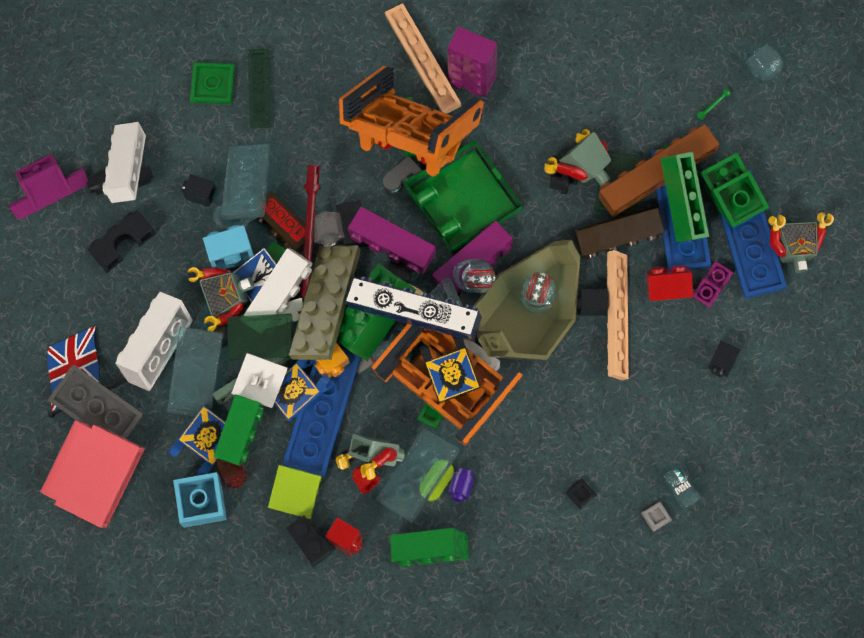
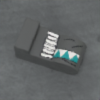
[383,156,422,195]

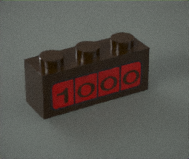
[253,191,316,254]

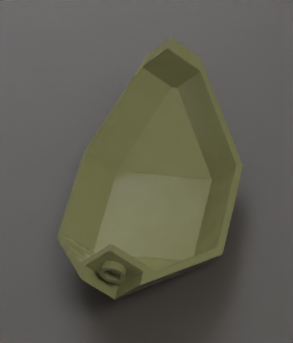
[473,240,580,361]

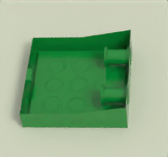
[405,140,522,255]

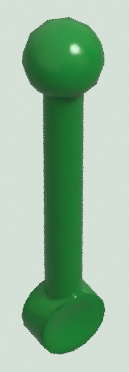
[697,89,731,120]

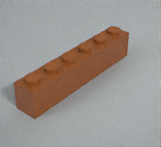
[598,124,719,217]

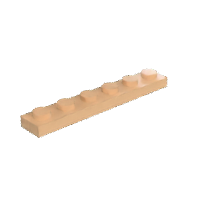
[385,3,461,114]
[607,250,629,380]

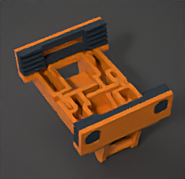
[339,65,484,176]
[371,324,523,446]

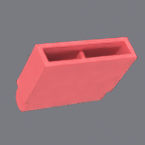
[40,420,145,528]

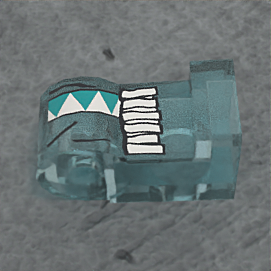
[664,466,702,511]

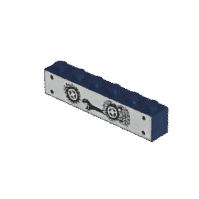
[345,276,482,342]

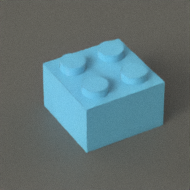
[203,225,254,270]
[173,472,227,528]

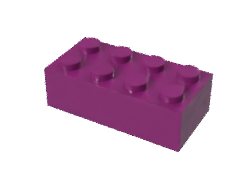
[447,26,497,97]

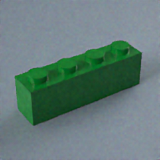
[660,152,709,243]

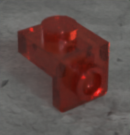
[217,460,247,489]

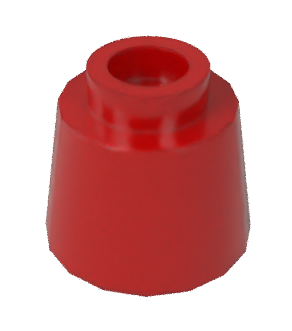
[352,465,381,494]

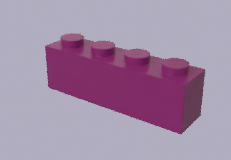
[348,207,436,274]
[432,221,513,299]

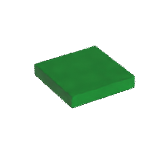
[190,62,235,105]

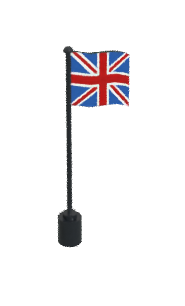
[47,325,232,418]

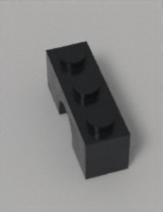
[87,210,156,273]

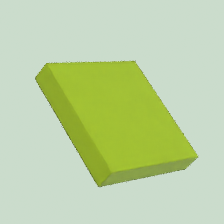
[268,465,322,519]

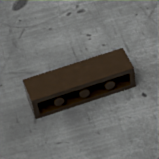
[573,207,664,258]

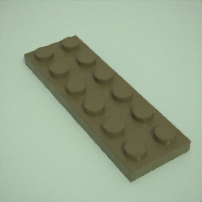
[289,245,361,360]

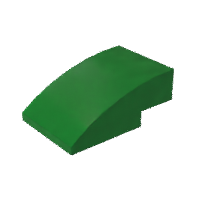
[697,153,769,228]

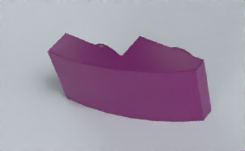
[693,261,734,308]

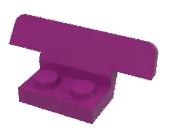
[9,154,88,219]

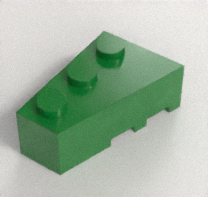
[213,394,264,466]
[390,528,469,568]

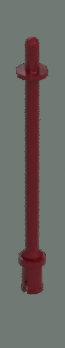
[298,165,321,314]

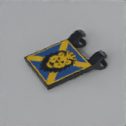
[419,336,481,404]

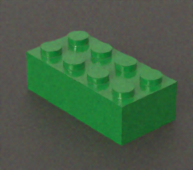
[337,263,416,362]

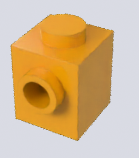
[314,343,349,378]

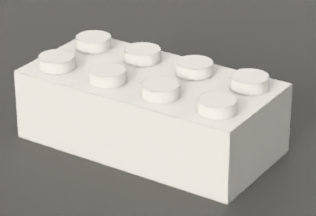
[116,292,193,391]

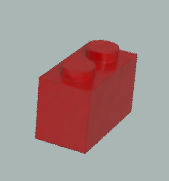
[646,265,693,301]
[325,517,363,557]

